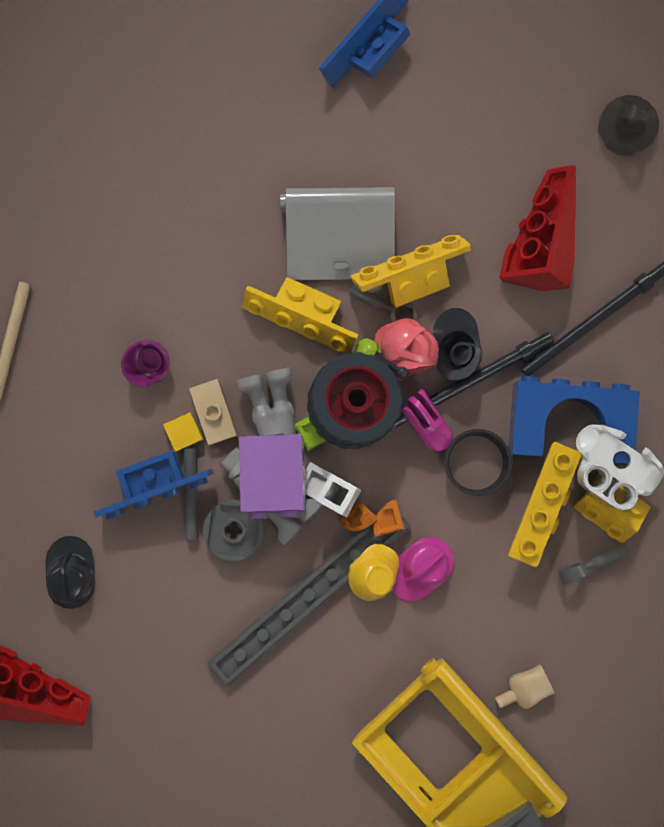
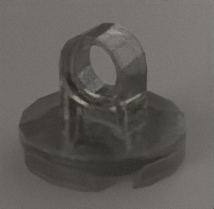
[598,95,660,156]

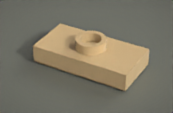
[189,379,237,446]

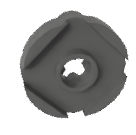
[203,500,265,561]

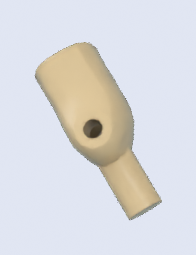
[495,664,555,709]

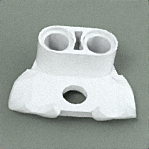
[576,424,664,510]

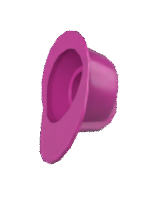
[392,537,454,602]

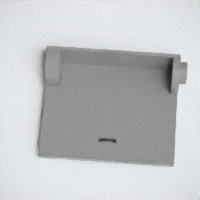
[280,187,395,280]

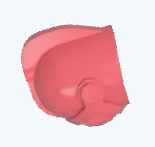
[374,318,439,381]

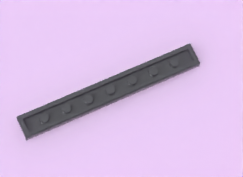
[207,514,411,687]

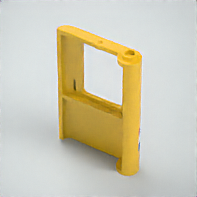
[352,658,568,827]

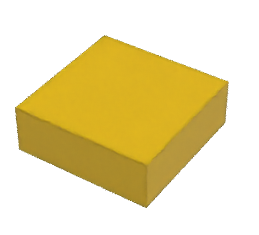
[163,412,204,452]

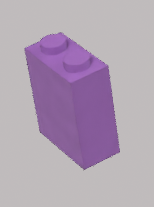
[239,434,306,519]

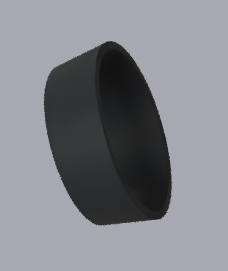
[445,429,512,496]

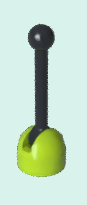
[355,338,409,379]

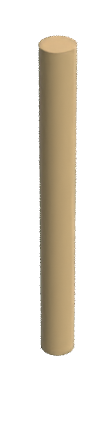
[0,281,31,400]

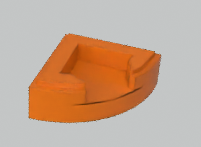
[373,499,404,537]
[339,501,378,532]

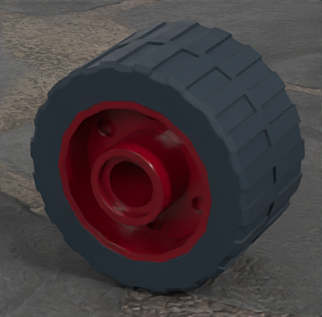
[307,352,403,450]

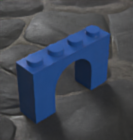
[508,376,640,465]

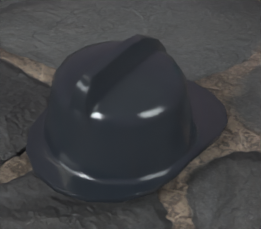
[433,308,483,381]
[45,536,95,609]

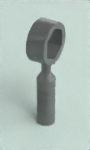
[349,285,418,322]
[558,545,629,583]

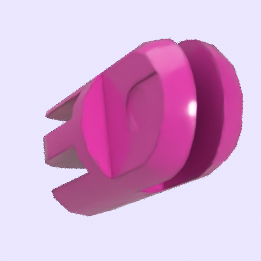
[401,389,453,452]

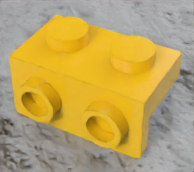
[574,473,651,543]

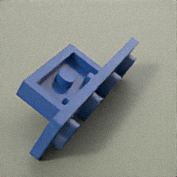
[319,0,411,87]
[94,450,214,520]

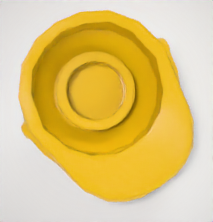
[348,544,399,601]

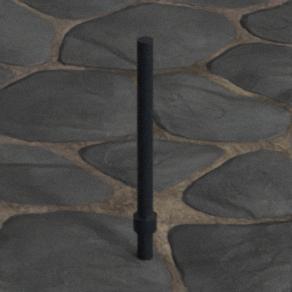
[521,261,664,376]
[395,332,554,428]

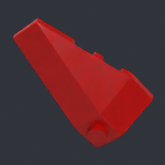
[499,165,576,291]
[0,646,91,726]

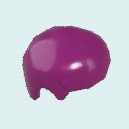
[120,339,170,388]

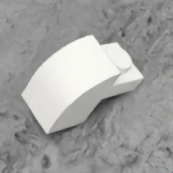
[305,462,361,517]

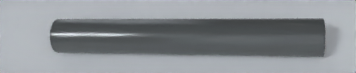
[184,449,198,540]

